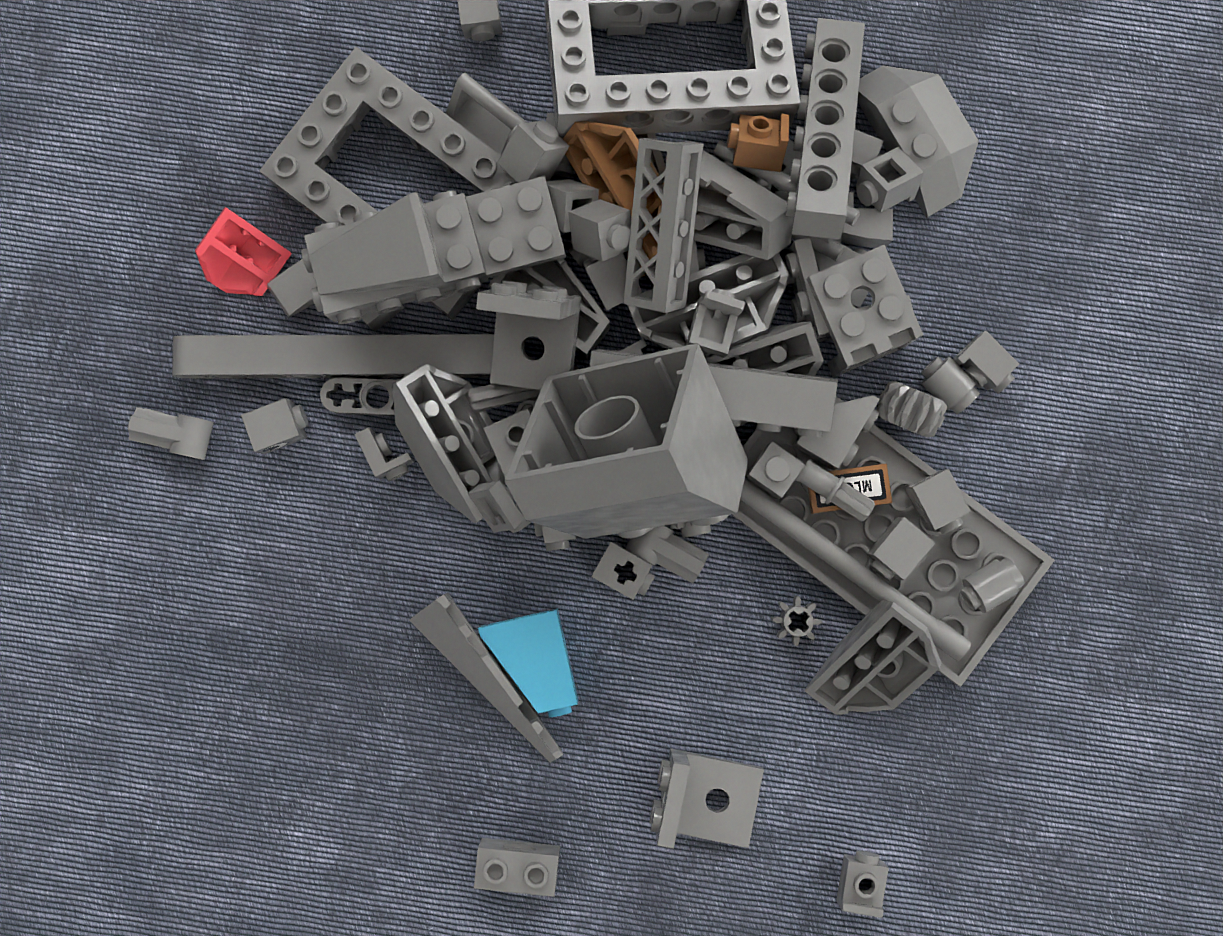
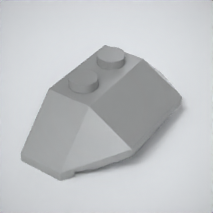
[857,65,979,218]
[627,253,789,357]
[705,321,824,425]
[392,364,506,523]
[804,600,942,715]

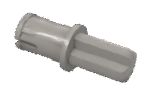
[796,459,875,521]

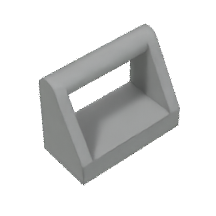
[446,73,528,155]

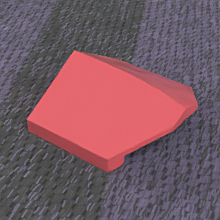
[195,207,292,296]

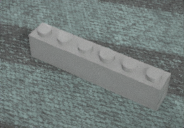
[590,349,838,437]

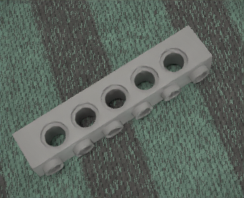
[786,18,865,240]

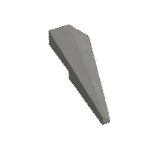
[409,593,563,763]

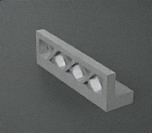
[623,138,703,313]

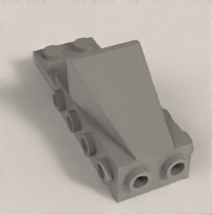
[301,176,566,324]

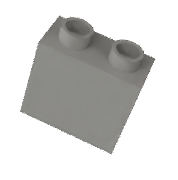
[504,343,748,539]

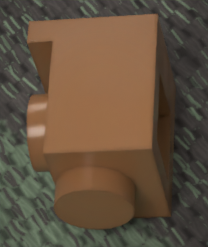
[727,114,789,172]

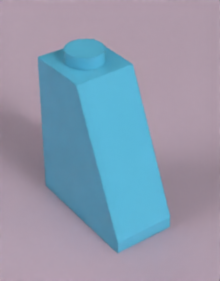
[478,608,578,717]

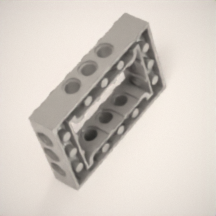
[544,0,800,138]
[259,47,517,321]

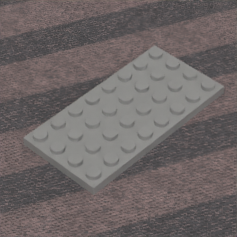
[731,396,1055,687]

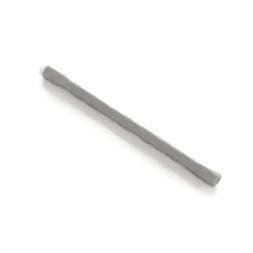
[740,479,971,661]

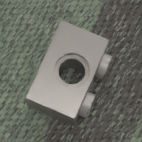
[474,838,560,897]

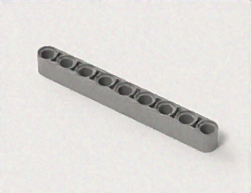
[172,334,494,379]

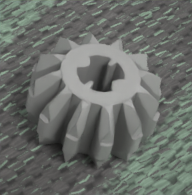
[876,381,947,437]

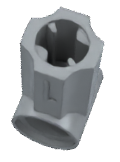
[128,407,214,460]
[624,526,709,584]

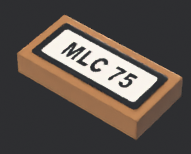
[808,463,892,514]

